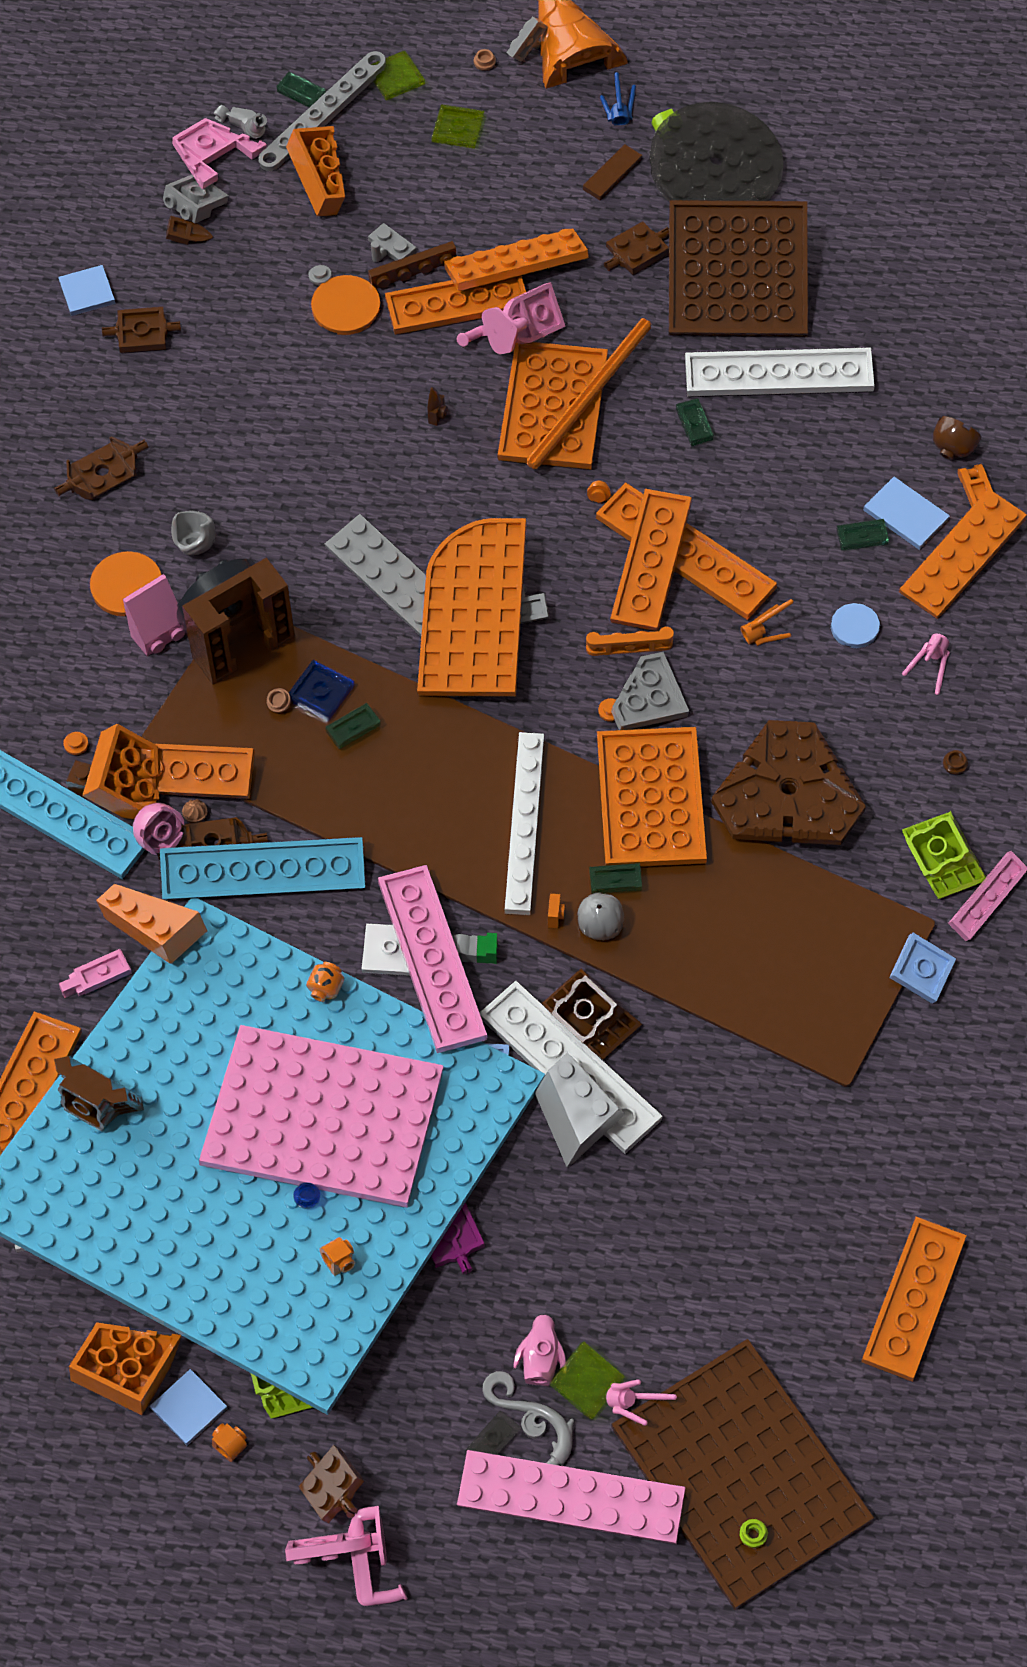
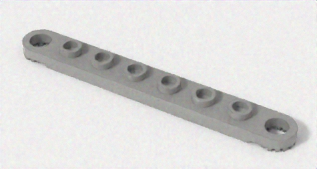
[259,51,386,171]

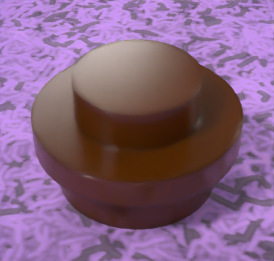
[943,750,968,775]

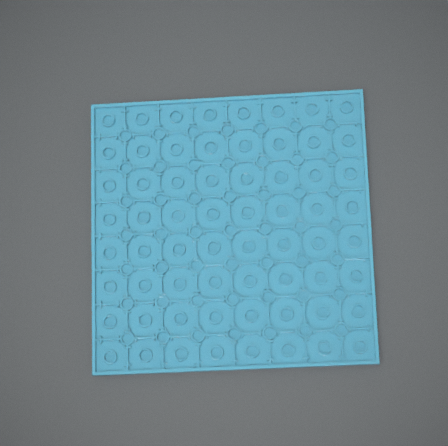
[0,897,545,1415]

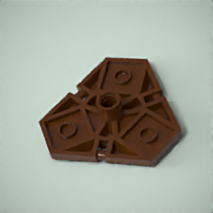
[711,720,866,845]

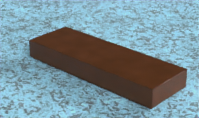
[583,144,642,201]

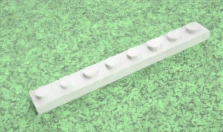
[505,732,544,915]

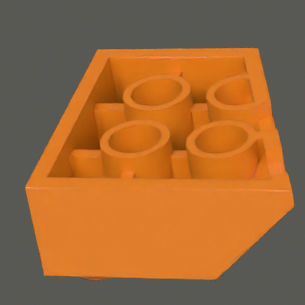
[82,724,159,819]
[69,1323,181,1415]

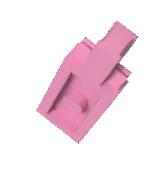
[59,949,132,998]

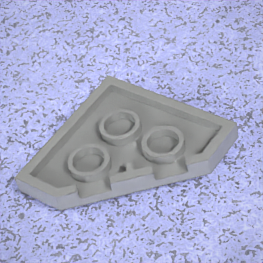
[611,652,689,730]

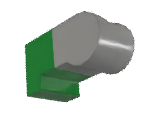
[452,933,498,964]

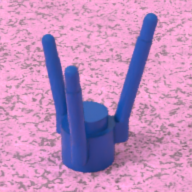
[600,72,636,126]

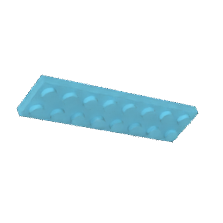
[0,750,145,879]
[160,837,365,899]

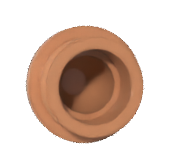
[182,799,207,823]

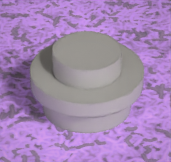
[309,265,332,286]

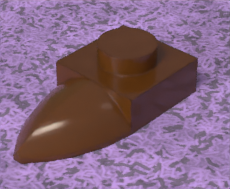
[166,216,213,245]
[427,387,448,426]

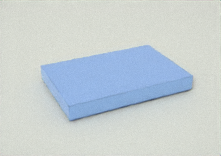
[864,477,950,550]

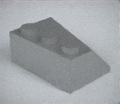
[535,1052,625,1168]

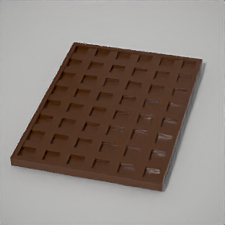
[611,1339,874,1610]

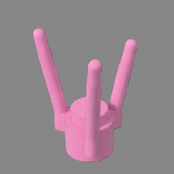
[902,634,950,695]
[606,1380,677,1426]

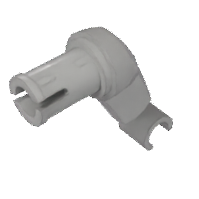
[213,105,267,139]

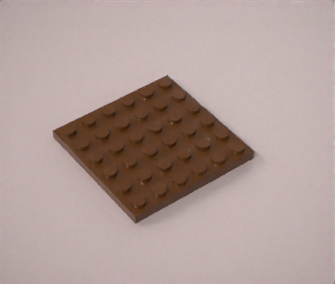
[668,200,808,336]

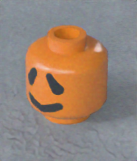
[306,962,344,1002]

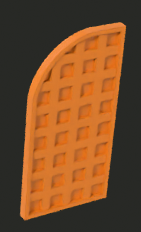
[417,518,527,696]

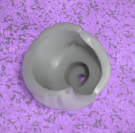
[171,511,215,556]
[577,893,624,940]

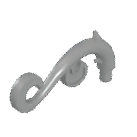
[483,1371,574,1466]

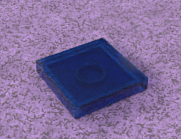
[289,660,355,722]

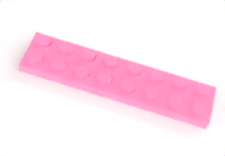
[378,865,487,1053]
[457,1450,686,1544]

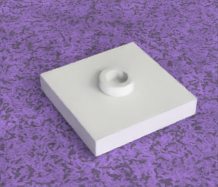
[362,924,410,975]

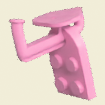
[457,282,565,354]
[285,1506,408,1606]

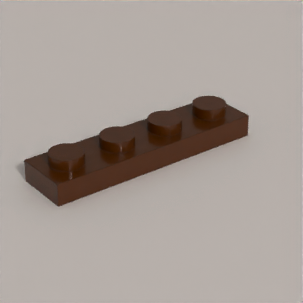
[368,241,456,289]

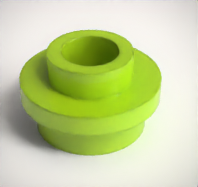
[739,1519,768,1548]

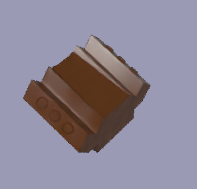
[542,968,642,1060]
[54,1056,144,1132]

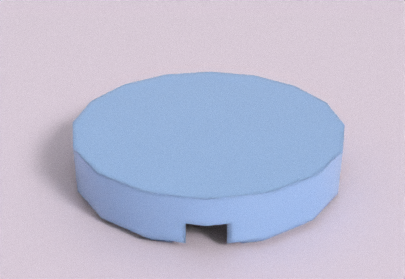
[831,603,880,648]

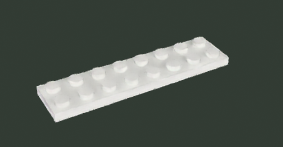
[685,348,874,396]
[480,981,662,1154]

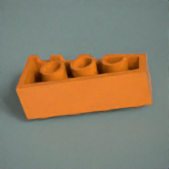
[286,126,345,216]
[96,884,207,964]

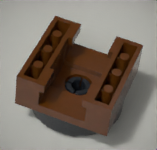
[177,557,295,684]

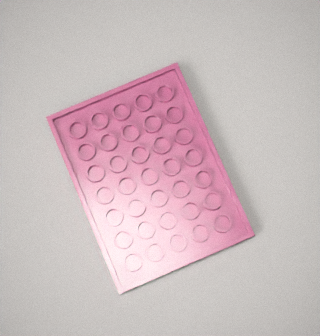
[199,1025,443,1208]

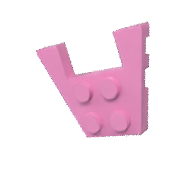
[172,118,267,189]

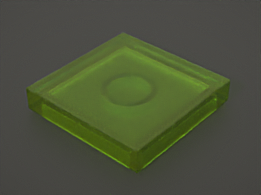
[371,50,425,101]
[431,104,484,149]
[549,1341,625,1419]

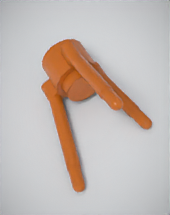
[740,599,794,646]

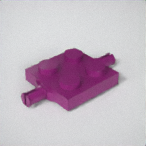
[430,1203,485,1274]

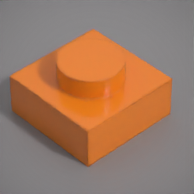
[548,894,565,928]

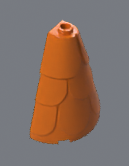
[538,0,628,89]

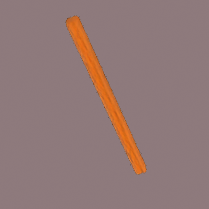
[527,318,651,469]

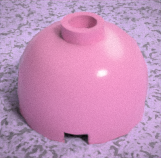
[133,803,184,855]

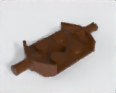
[54,436,149,500]
[158,817,268,859]

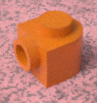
[320,1237,355,1276]
[212,1423,247,1462]

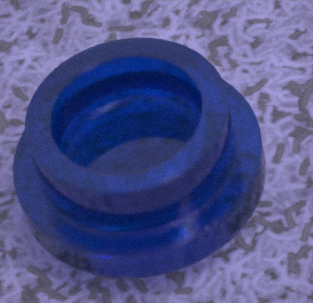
[293,1182,320,1209]

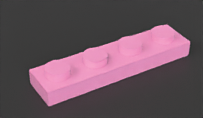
[948,851,1027,941]

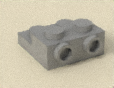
[163,175,229,223]

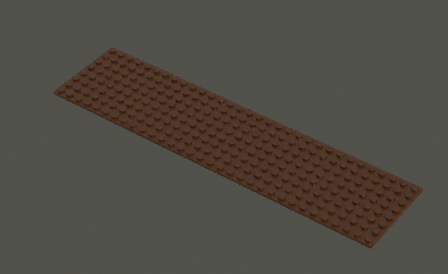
[141,626,935,1087]

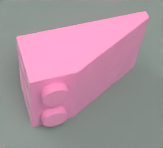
[123,574,185,656]

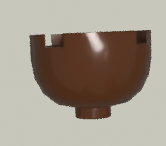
[933,416,982,460]

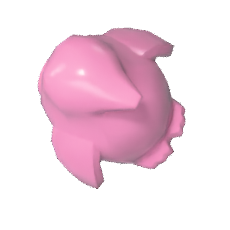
[513,1315,566,1386]

